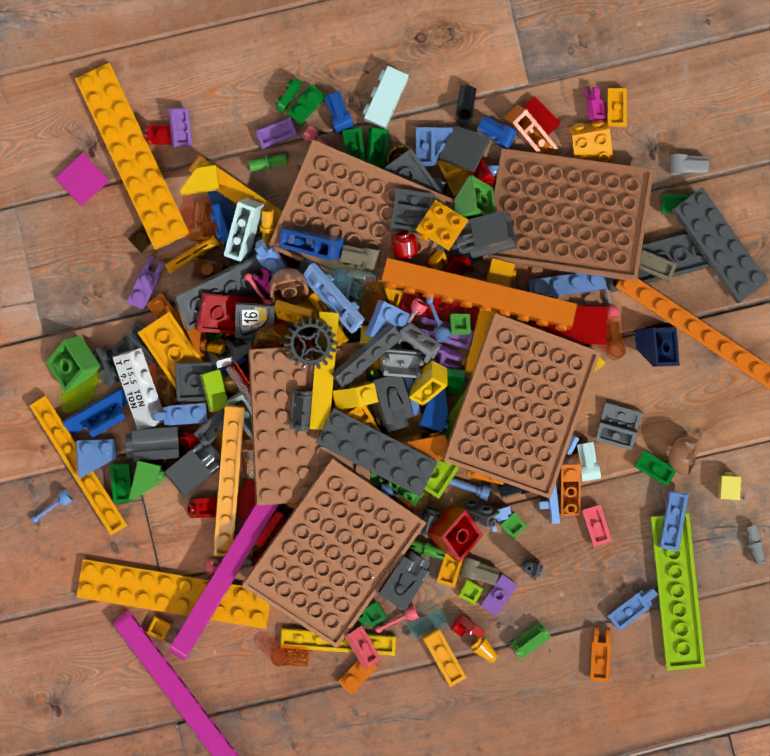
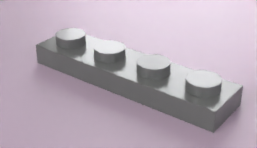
[331,323,402,389]

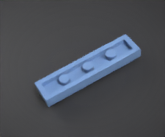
[527,273,607,297]

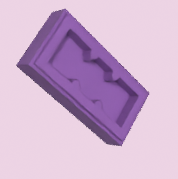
[168,107,192,148]
[255,117,298,149]
[480,574,518,616]

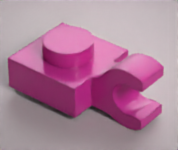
[584,87,607,120]
[253,267,272,300]

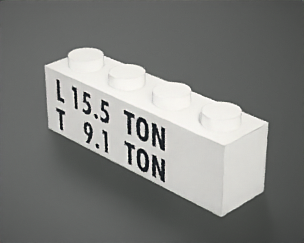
[112,348,164,430]

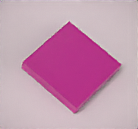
[55,153,109,207]

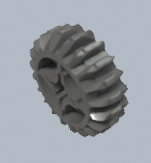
[284,317,337,370]

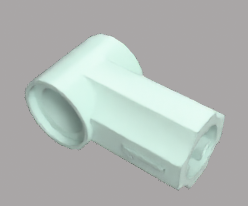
[577,442,601,482]

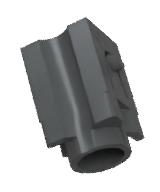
[456,211,517,258]
[369,376,414,433]
[125,427,182,463]
[165,443,221,498]
[379,551,430,611]

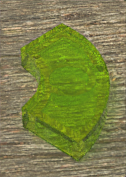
[62,372,99,413]

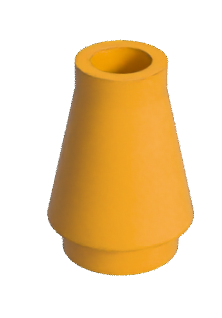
[470,636,498,663]

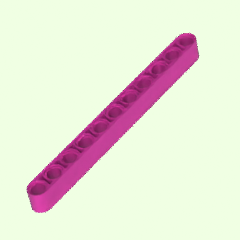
[168,504,279,661]
[112,610,239,756]

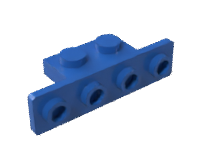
[208,191,237,262]
[62,386,128,437]

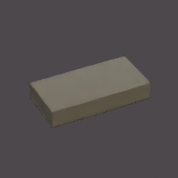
[639,249,677,282]

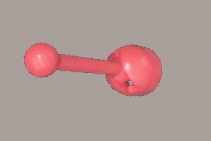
[302,125,330,147]
[244,273,275,304]
[375,604,420,633]

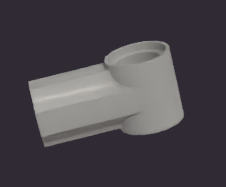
[670,154,709,175]

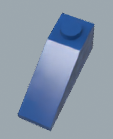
[279,228,344,261]
[418,388,450,434]

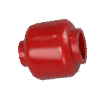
[392,231,419,261]

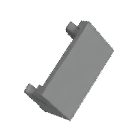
[397,323,441,364]
[379,348,423,378]

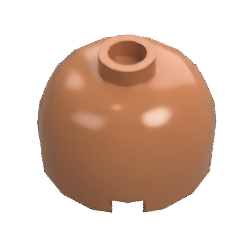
[269,268,309,305]
[666,436,700,475]

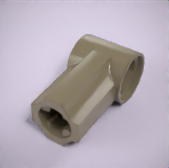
[340,245,381,270]
[459,557,500,585]

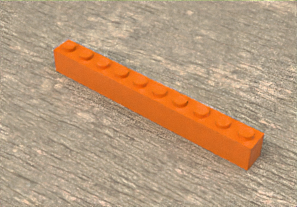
[381,258,577,331]
[614,278,770,390]

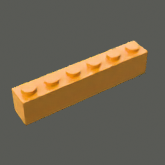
[464,258,517,374]

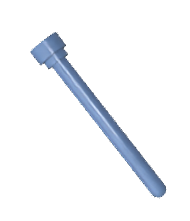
[449,478,492,501]

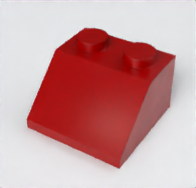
[427,505,483,563]

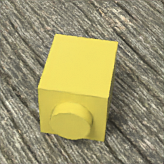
[718,472,741,500]

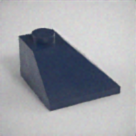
[635,328,680,367]

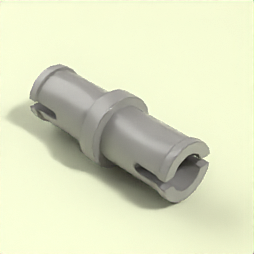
[745,525,766,565]

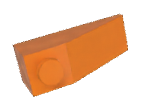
[504,105,559,155]

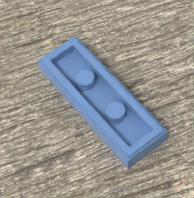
[659,491,689,551]

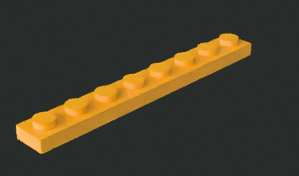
[29,395,128,536]
[213,405,245,557]

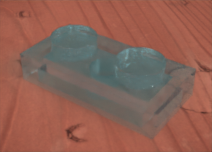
[407,608,449,641]

